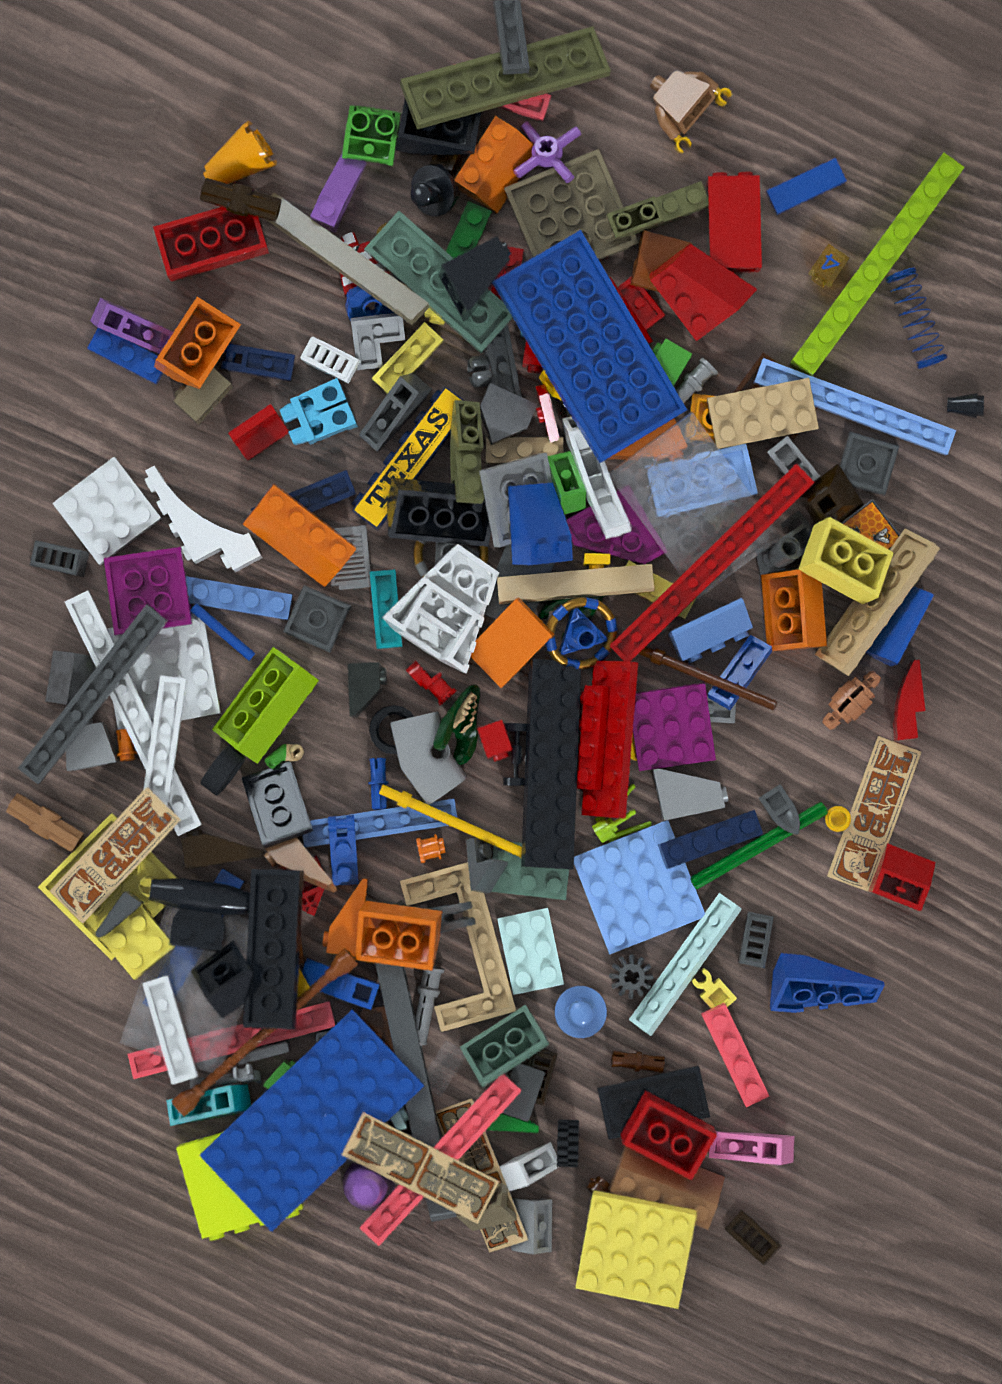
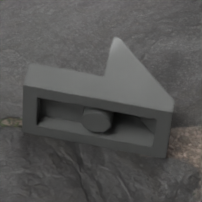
[466,838,508,894]

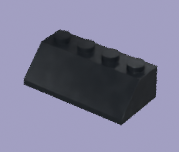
[387,478,491,547]

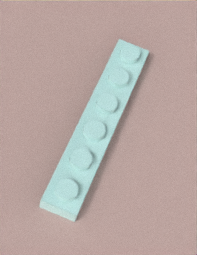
[629,893,742,1036]

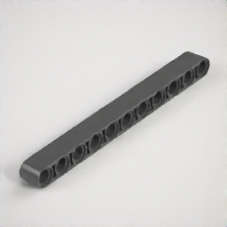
[375,963,457,1222]

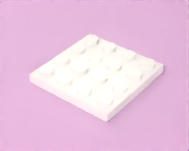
[107,613,221,730]

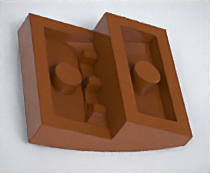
[631,230,692,292]

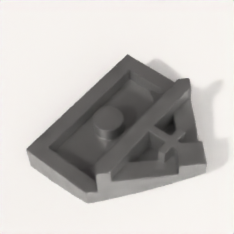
[480,383,537,445]

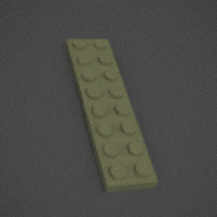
[400,26,611,129]

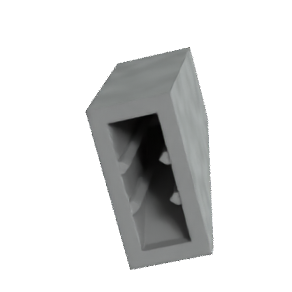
[652,769,728,821]

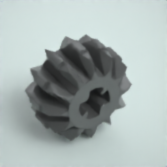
[609,954,654,999]

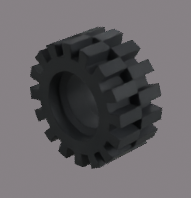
[557,1119,579,1167]

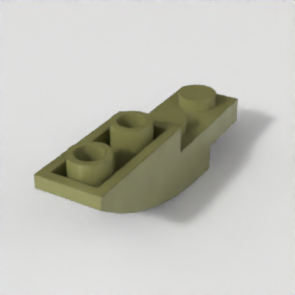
[606,181,708,239]
[450,400,484,504]

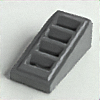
[30,540,89,577]
[95,891,144,938]
[738,912,774,968]

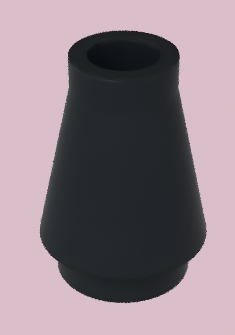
[947,393,984,418]

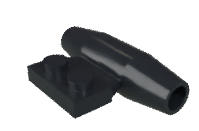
[149,878,250,952]

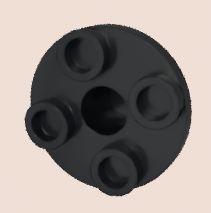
[410,164,460,217]

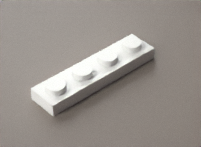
[142,976,199,1085]

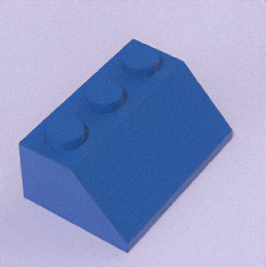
[865,586,934,667]

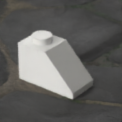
[499,1142,559,1191]

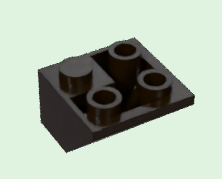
[799,464,864,524]

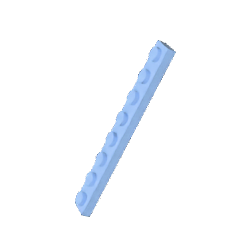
[753,358,956,456]

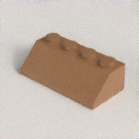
[609,1146,725,1230]

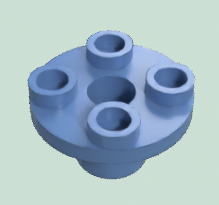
[555,986,607,1038]

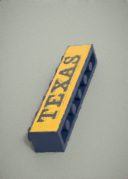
[352,386,464,531]

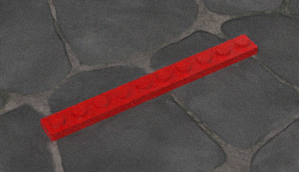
[609,464,815,661]

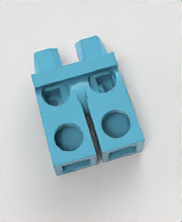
[279,378,358,445]

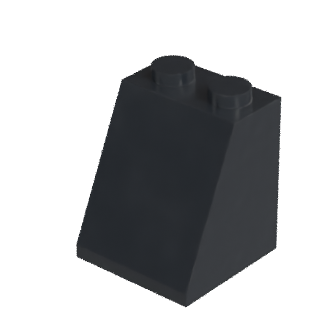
[439,236,511,322]

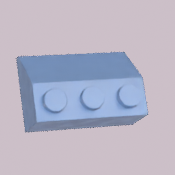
[668,598,753,664]

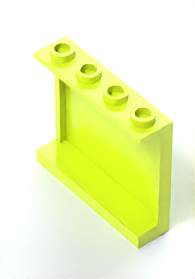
[176,1131,304,1241]

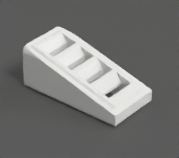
[301,336,360,384]

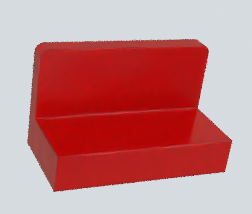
[228,404,289,461]

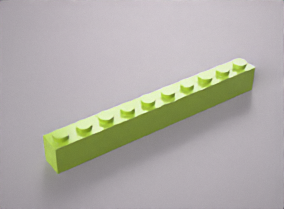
[789,153,965,376]

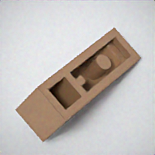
[264,837,338,893]

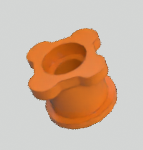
[416,834,446,864]

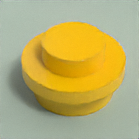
[825,806,851,832]

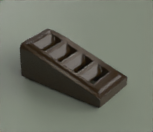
[528,1049,558,1105]
[725,1210,782,1265]

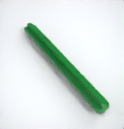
[690,802,828,889]

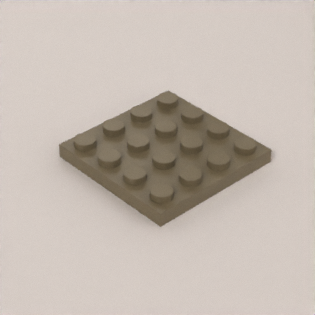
[504,149,639,261]

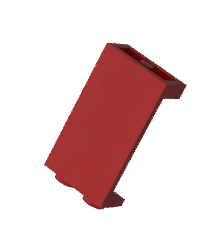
[706,172,762,273]

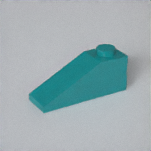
[166,1085,251,1126]

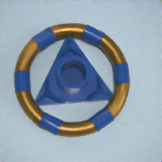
[546,597,618,670]

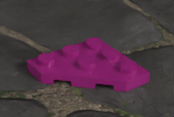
[566,484,667,565]

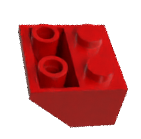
[868,843,936,911]

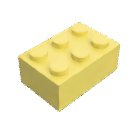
[798,517,894,605]

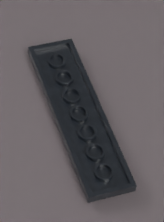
[521,659,581,870]

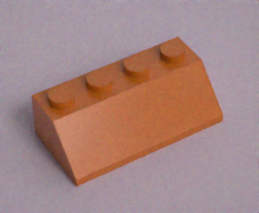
[243,483,357,587]

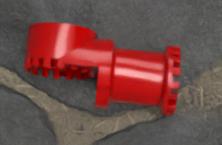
[406,661,457,706]

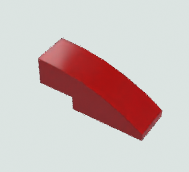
[893,659,926,741]

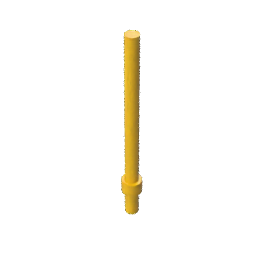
[379,784,522,858]

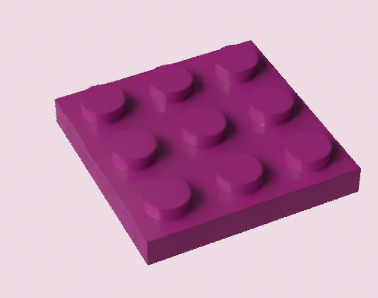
[104,547,193,636]
[633,682,716,771]

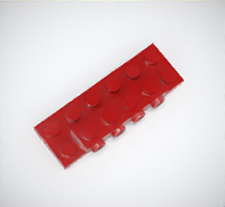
[577,661,638,819]

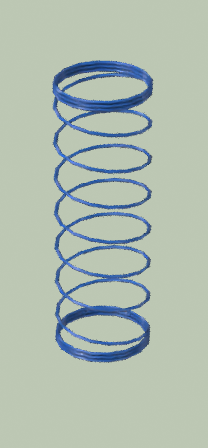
[885,267,948,369]

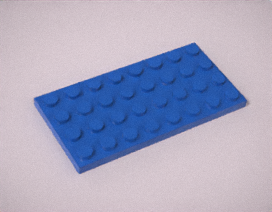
[493,230,687,463]
[199,1009,424,1232]

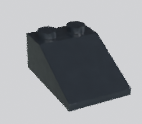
[395,98,481,155]

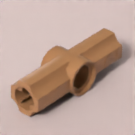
[6,793,85,852]

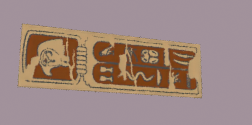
[827,736,921,891]
[50,787,181,924]

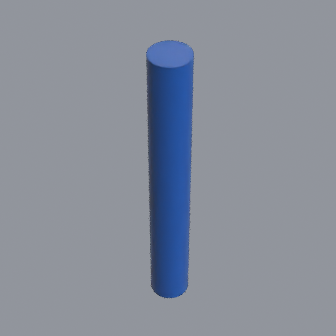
[191,603,256,661]

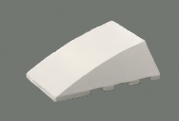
[382,544,499,674]

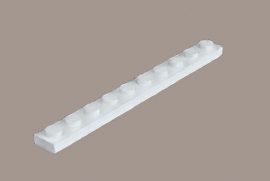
[65,591,202,836]

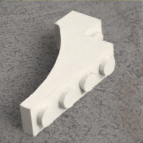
[562,416,631,539]
[145,466,263,572]

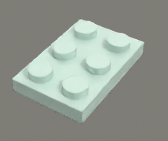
[497,908,564,995]

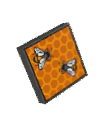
[842,499,900,550]

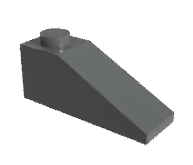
[359,373,432,452]

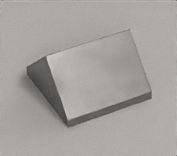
[45,651,96,705]

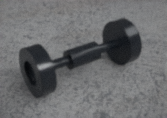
[503,723,527,786]

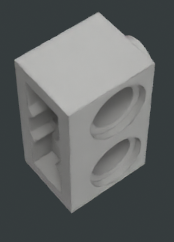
[767,436,820,482]

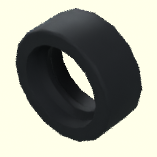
[369,705,414,755]
[200,745,246,796]

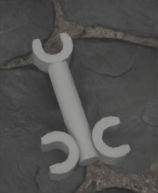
[190,1064,261,1091]

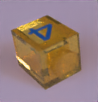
[808,243,849,288]

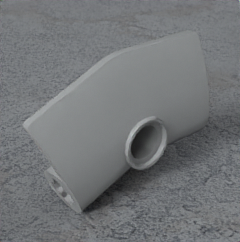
[390,711,467,805]

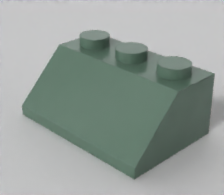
[460,1005,549,1087]

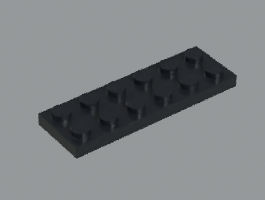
[243,869,304,1030]

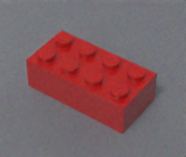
[153,207,269,282]

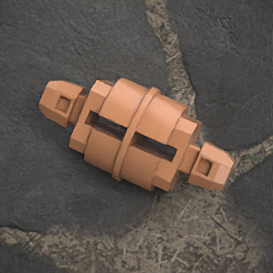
[822,671,881,730]

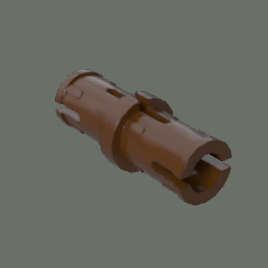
[611,1050,665,1073]

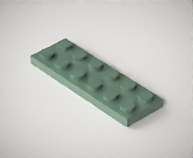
[364,211,513,353]

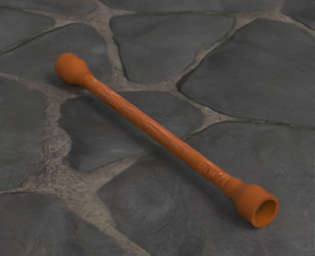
[171,949,359,1116]

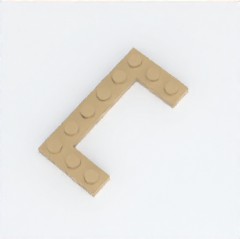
[400,862,516,1032]

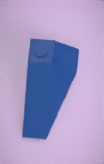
[770,953,885,1013]

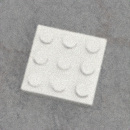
[53,457,162,565]

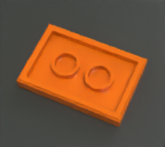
[470,597,555,688]

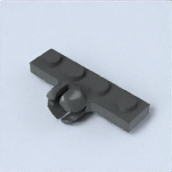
[467,324,521,397]

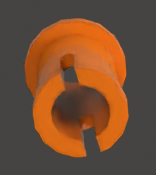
[116,729,137,762]

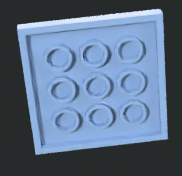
[574,820,705,954]

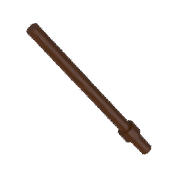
[639,646,778,711]

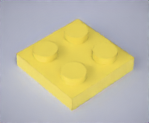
[101,906,175,980]

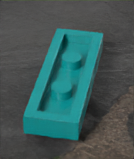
[370,569,403,649]

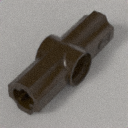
[200,178,282,222]

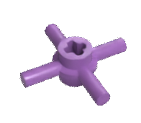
[513,122,581,183]

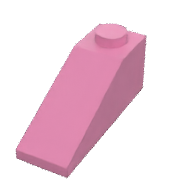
[709,1131,794,1165]

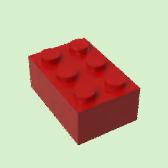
[620,1090,717,1180]

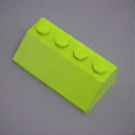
[212,647,319,764]

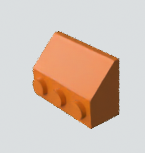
[454,116,534,214]
[154,297,241,389]
[761,569,827,652]
[355,901,442,971]

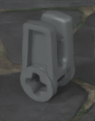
[428,901,476,933]

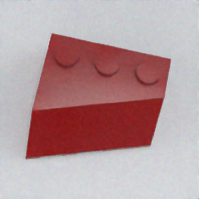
[649,243,757,341]

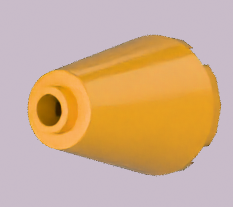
[203,121,277,184]

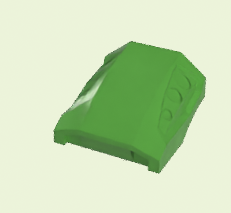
[342,105,401,166]

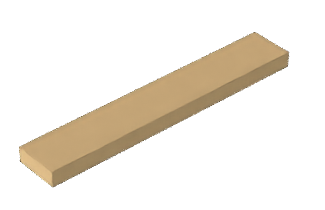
[497,564,654,605]

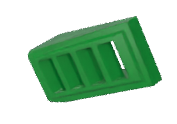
[487,1113,539,1133]

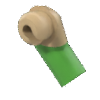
[265,744,304,769]

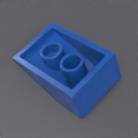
[508,483,573,565]

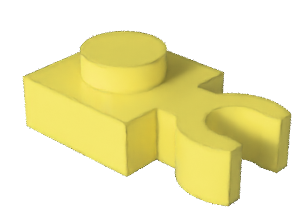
[691,968,737,1009]

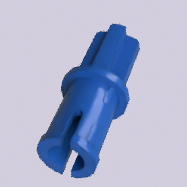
[368,758,389,810]

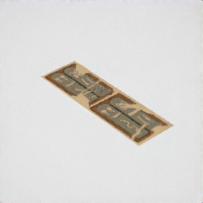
[436,1099,528,1253]
[342,1113,499,1224]

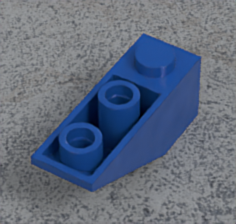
[302,958,380,1010]

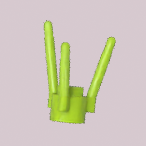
[592,784,652,843]

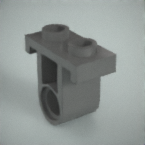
[767,511,812,568]

